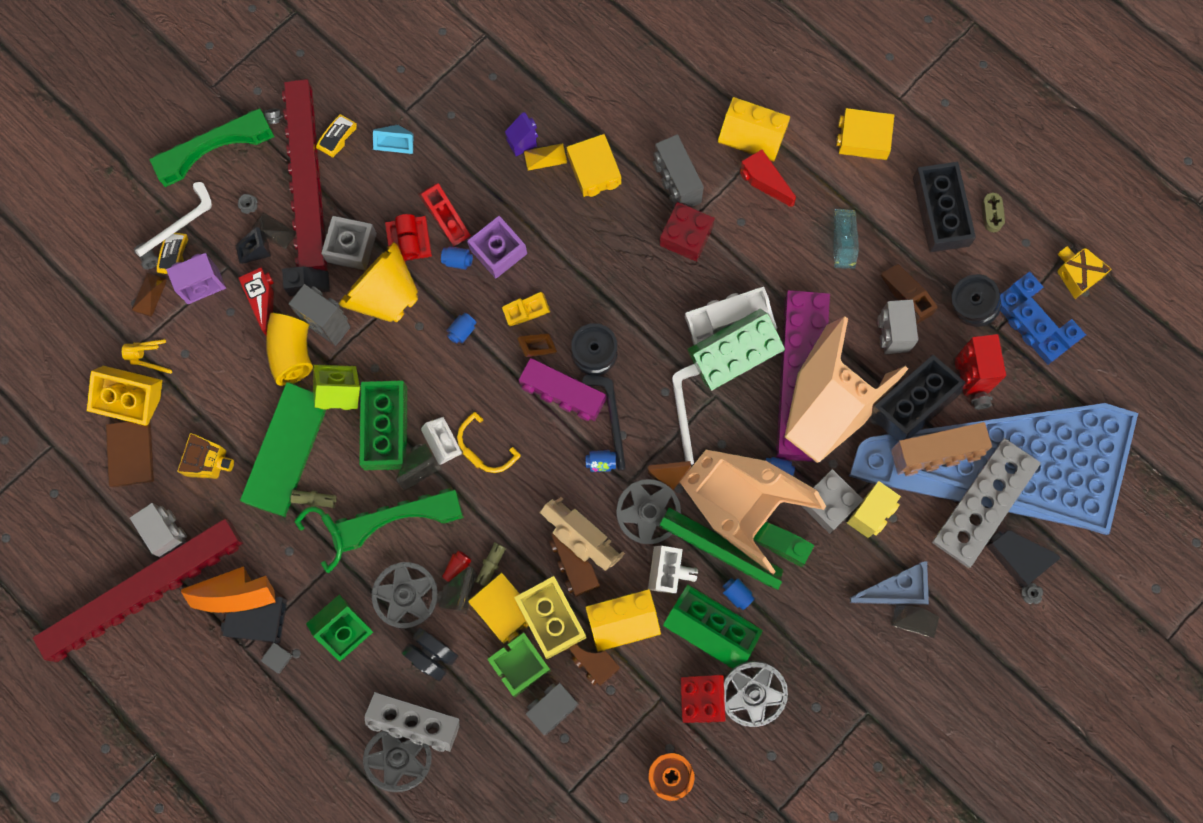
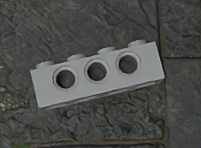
[365,692,459,752]

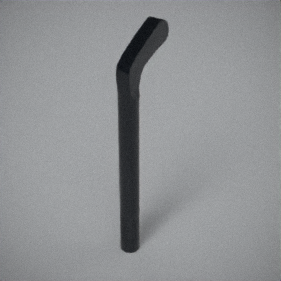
[582,375,626,471]

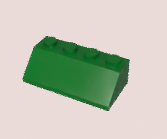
[663,585,763,669]

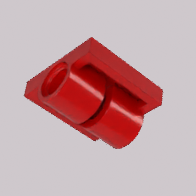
[385,214,432,261]
[681,675,726,723]

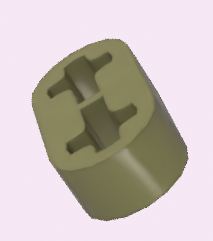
[982,193,1005,232]

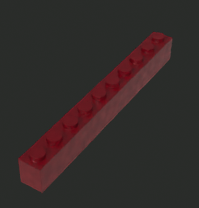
[282,79,328,271]
[33,519,244,662]

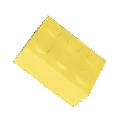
[514,576,586,659]

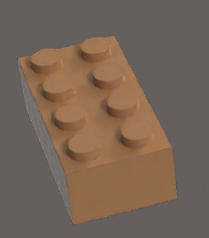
[891,422,992,477]

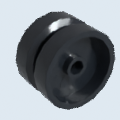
[952,274,1002,327]
[571,324,617,375]
[401,627,459,682]

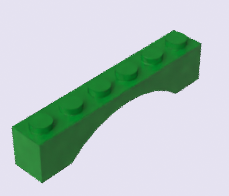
[149,108,275,187]
[332,488,464,553]

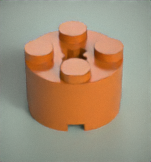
[648,753,694,801]

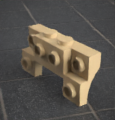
[540,497,625,571]

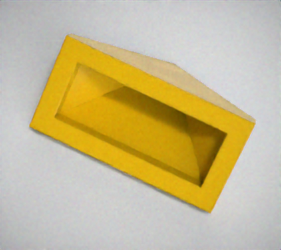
[524,143,567,171]

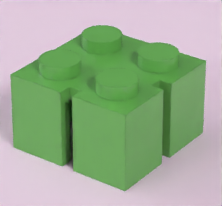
[488,633,551,697]

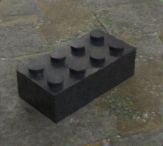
[913,162,976,253]
[871,355,966,442]

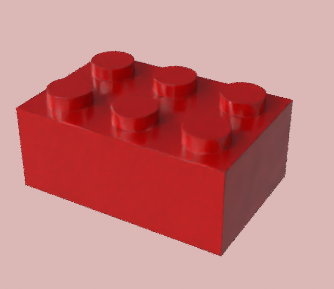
[955,334,1006,396]

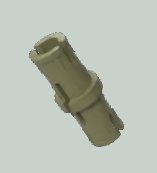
[291,490,336,509]
[475,542,507,587]

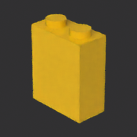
[836,108,894,160]
[566,134,621,197]
[468,573,529,643]

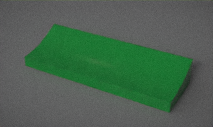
[240,382,327,517]
[659,508,783,590]

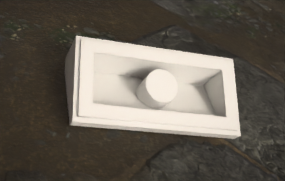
[421,417,462,465]

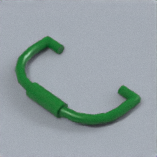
[295,506,343,573]

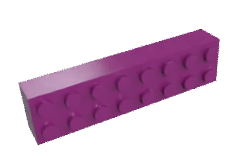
[776,290,830,462]

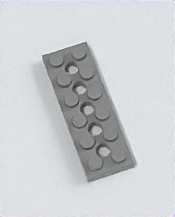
[932,438,1041,568]

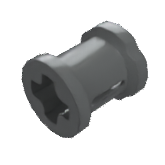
[134,242,159,269]

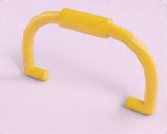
[457,412,521,473]

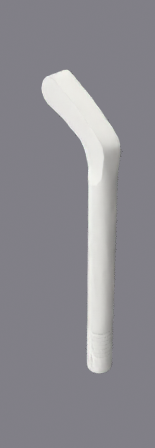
[135,182,212,257]
[672,364,699,465]

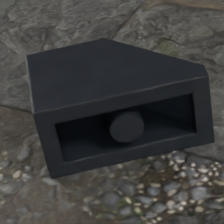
[282,266,330,296]

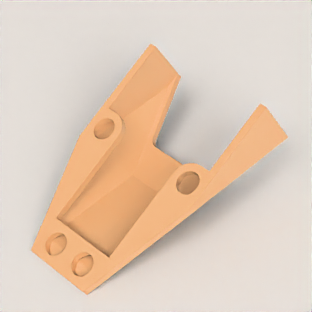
[785,316,908,463]
[680,450,826,575]

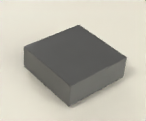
[261,643,293,674]

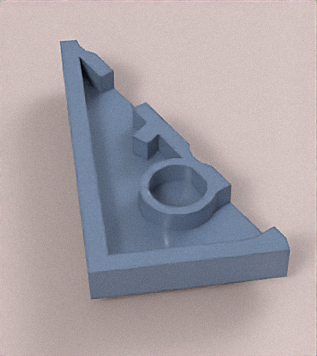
[850,561,929,605]

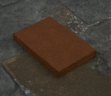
[106,422,154,487]

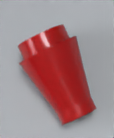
[442,550,472,584]

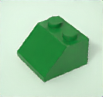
[306,594,373,662]

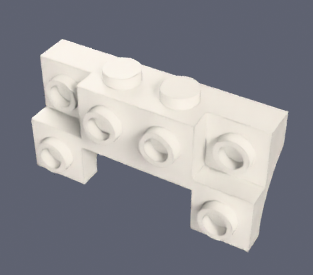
[685,287,777,345]

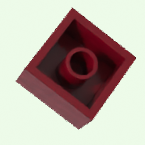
[660,202,715,262]

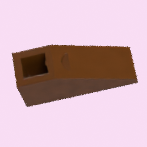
[880,264,938,325]
[549,533,600,597]

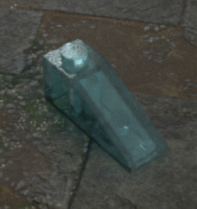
[833,209,859,269]

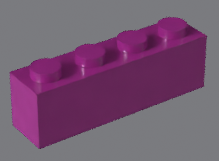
[519,358,606,422]

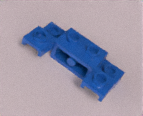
[1000,272,1086,365]

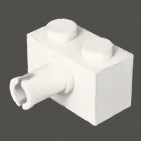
[648,546,698,593]

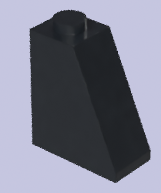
[987,530,1061,587]
[221,597,287,643]

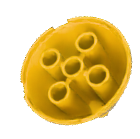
[338,242,418,323]

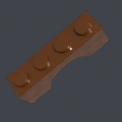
[564,615,620,687]

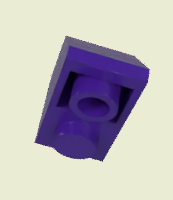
[505,112,538,156]

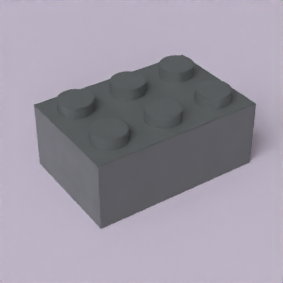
[653,134,704,208]
[289,284,351,346]

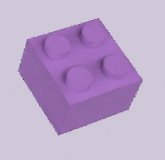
[467,216,527,279]
[166,253,226,304]

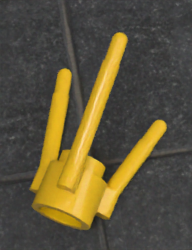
[122,339,172,374]

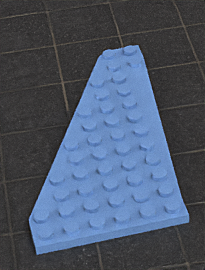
[849,403,1138,535]

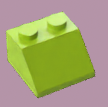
[313,365,360,410]

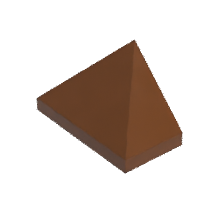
[132,273,167,317]
[517,333,557,357]
[648,461,691,490]

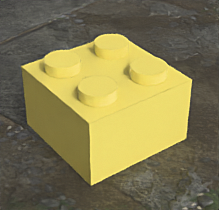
[847,481,901,538]

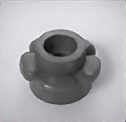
[264,109,283,124]
[238,194,258,214]
[971,392,993,410]
[1021,583,1043,604]

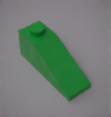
[753,522,815,567]

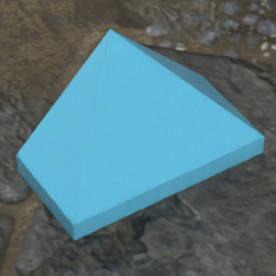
[373,125,413,154]

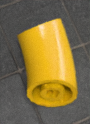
[266,313,313,386]

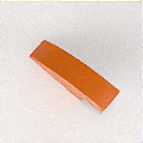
[181,567,275,613]

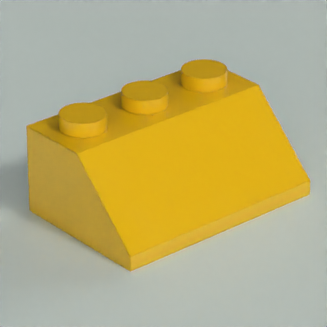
[718,97,790,162]
[87,366,162,425]
[586,589,661,652]

